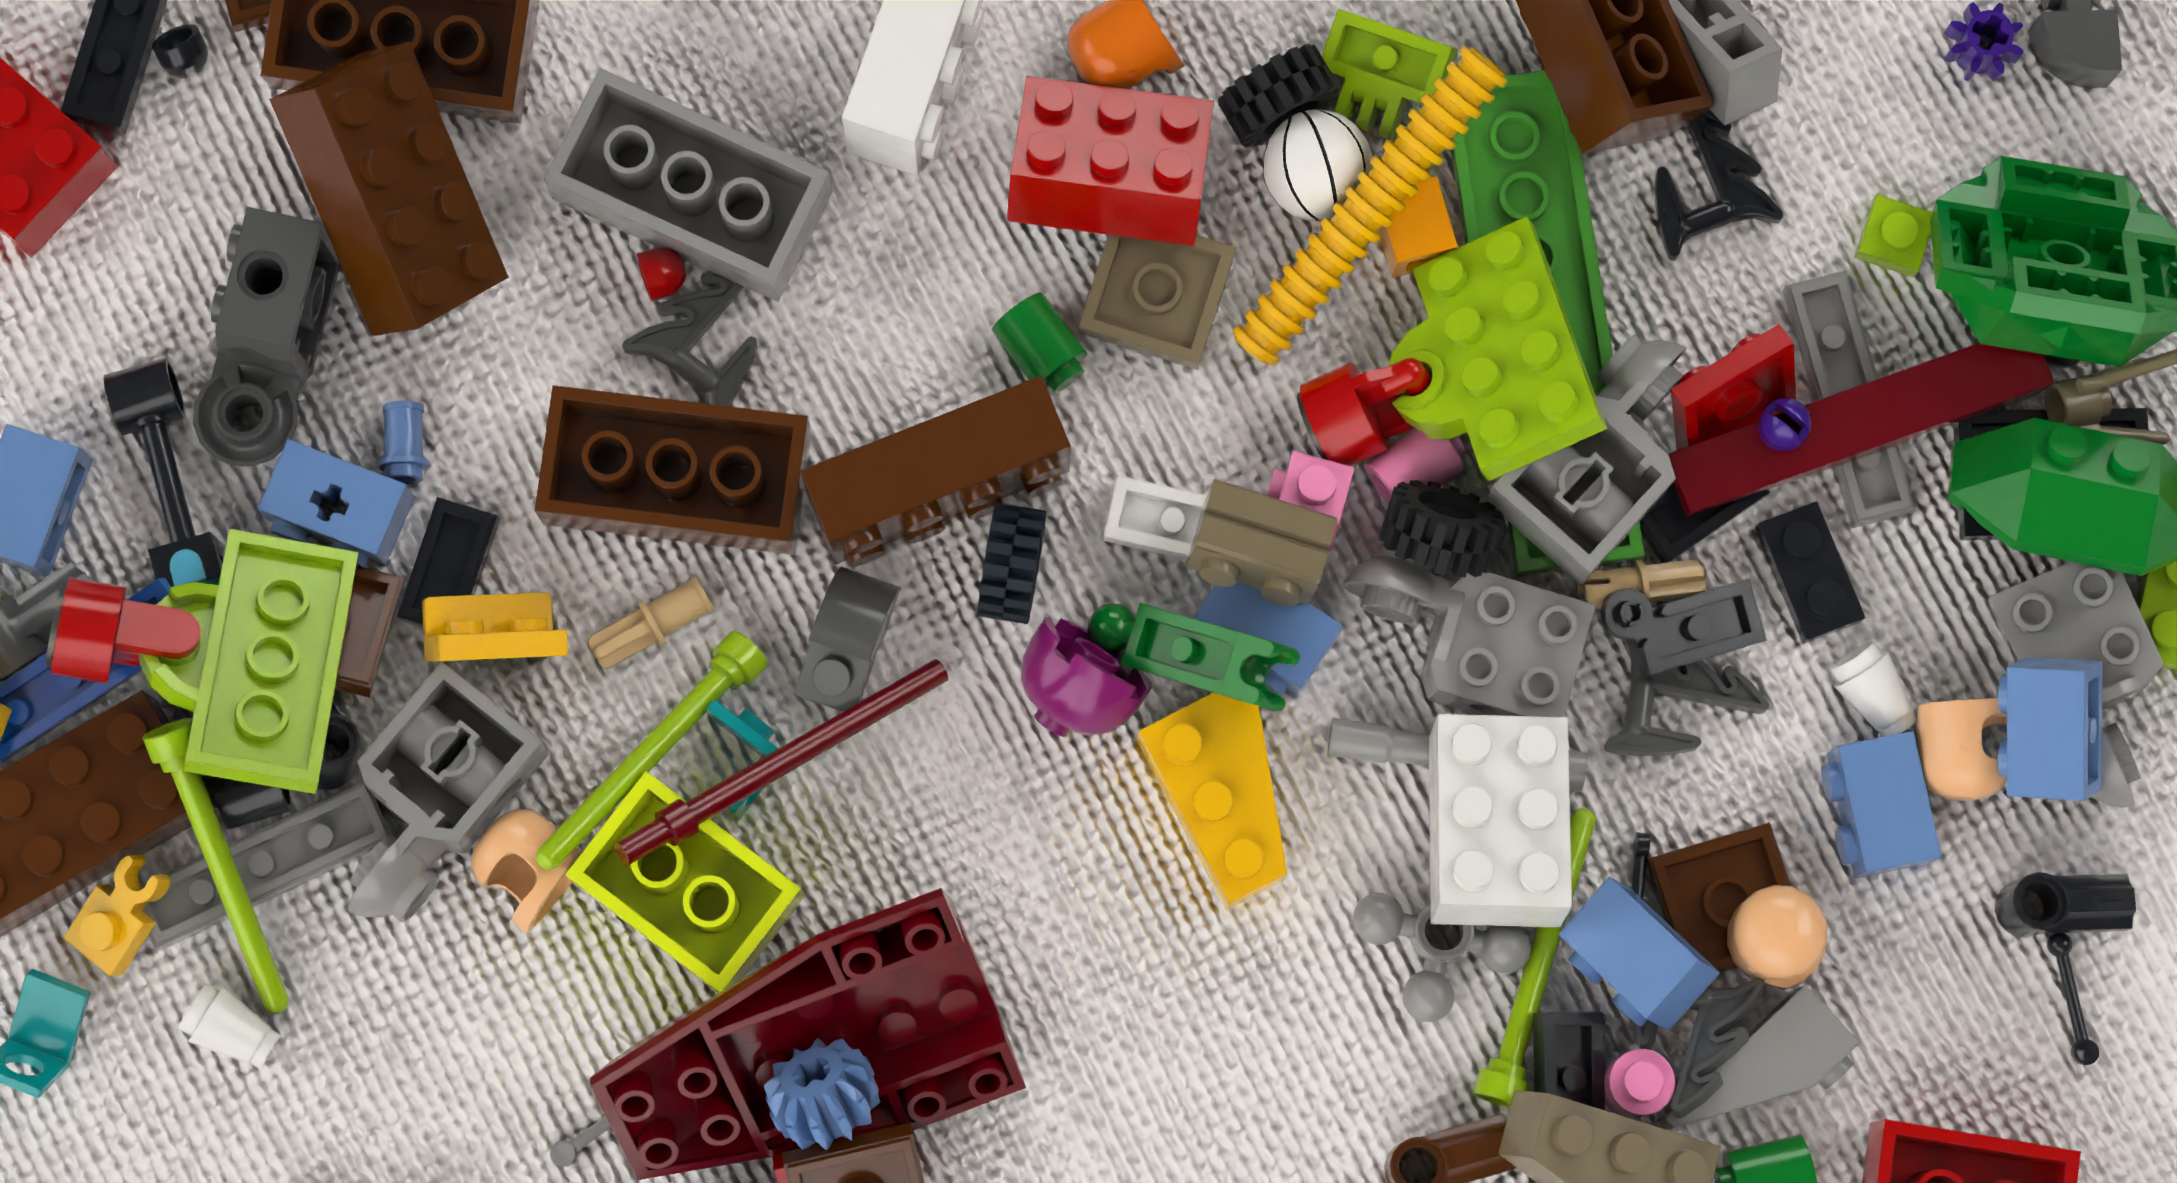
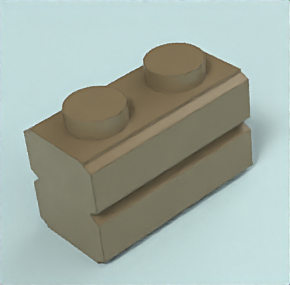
[1186,479,1337,607]

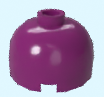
[1021,616,1152,737]

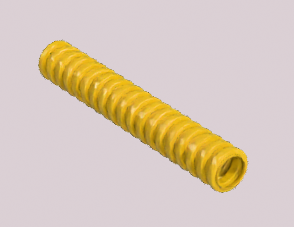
[1233,46,1508,366]

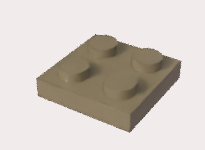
[1078,235,1237,370]

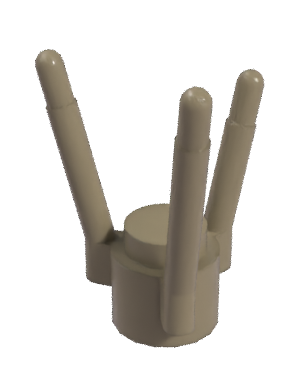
[2045,349,2177,445]

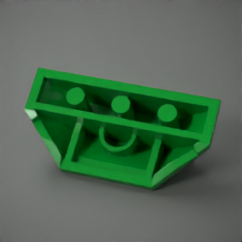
[1947,418,2177,576]

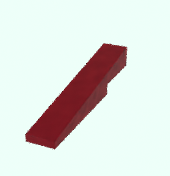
[1668,343,2054,517]

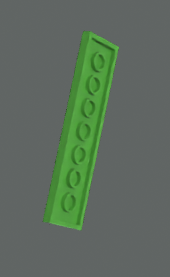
[1451,70,1645,577]

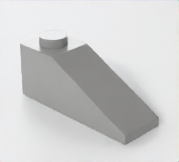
[1669,0,1783,125]
[1656,985,1860,1130]

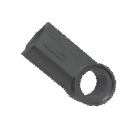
[0,562,91,680]

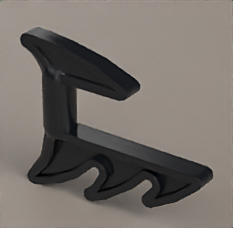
[1654,109,1783,261]

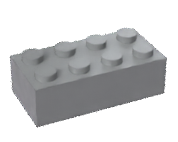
[544,68,833,302]

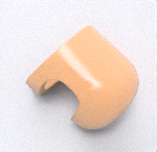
[1916,698,2007,801]
[471,809,583,935]
[1727,885,1827,990]

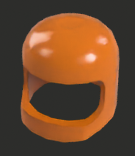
[1067,0,1185,89]

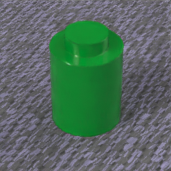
[992,292,1087,393]
[1714,1134,1817,1183]

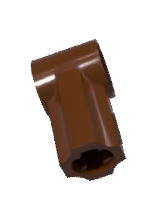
[1384,1113,1518,1183]

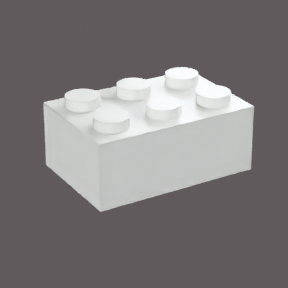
[842,0,985,176]
[1429,714,1572,927]

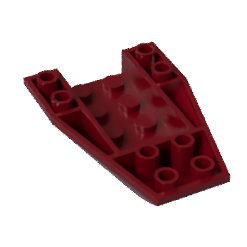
[590,888,1026,1180]

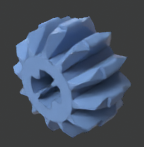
[764,1038,880,1151]

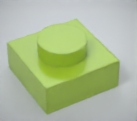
[1854,194,1932,277]

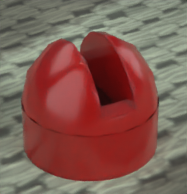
[636,247,686,302]

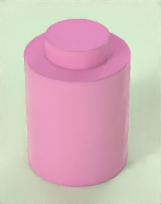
[1364,427,1466,504]
[1604,1049,1675,1119]

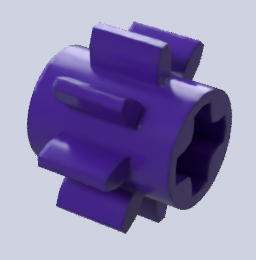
[1944,2,2024,82]

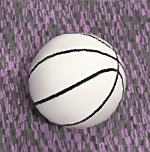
[1263,109,1372,222]

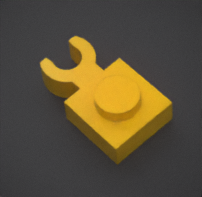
[63,854,171,976]

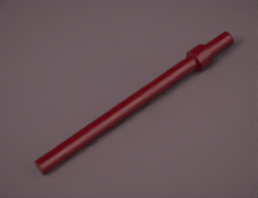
[614,659,948,866]

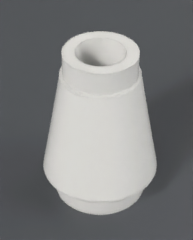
[1830,641,1917,737]
[178,983,281,1069]

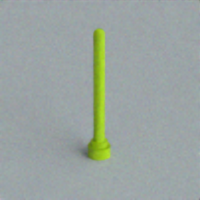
[536,631,768,870]
[142,718,289,1014]
[1472,808,1596,1108]

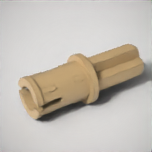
[1576,559,1706,609]
[588,576,715,669]

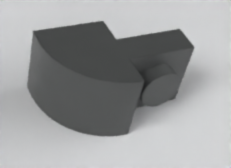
[2028,0,2122,88]
[794,567,901,712]

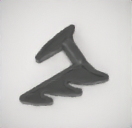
[622,271,758,406]
[1603,639,1769,756]
[1635,979,1766,1119]

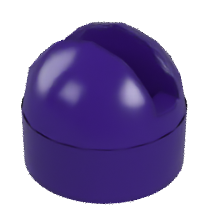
[1758,398,1812,452]

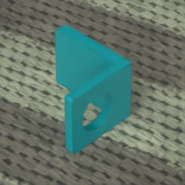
[706,699,779,820]
[0,969,90,1098]

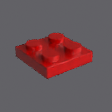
[1671,324,1796,451]

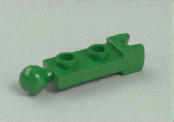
[1087,603,1300,712]

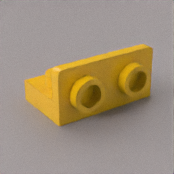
[422,592,568,662]

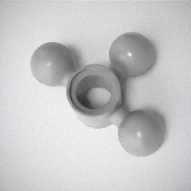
[1353,893,1531,1022]

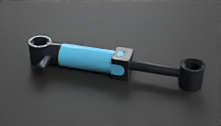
[103,358,292,830]

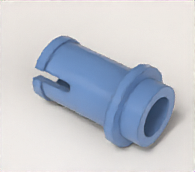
[378,401,429,484]

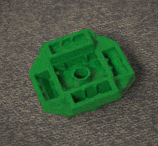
[1930,156,2177,367]

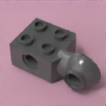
[193,207,340,466]

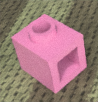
[1267,450,1355,552]

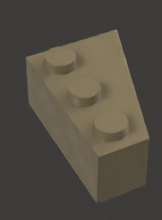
[1498,1090,1721,1183]

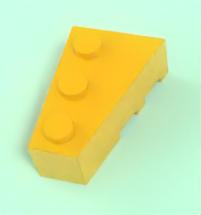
[1137,693,1287,911]

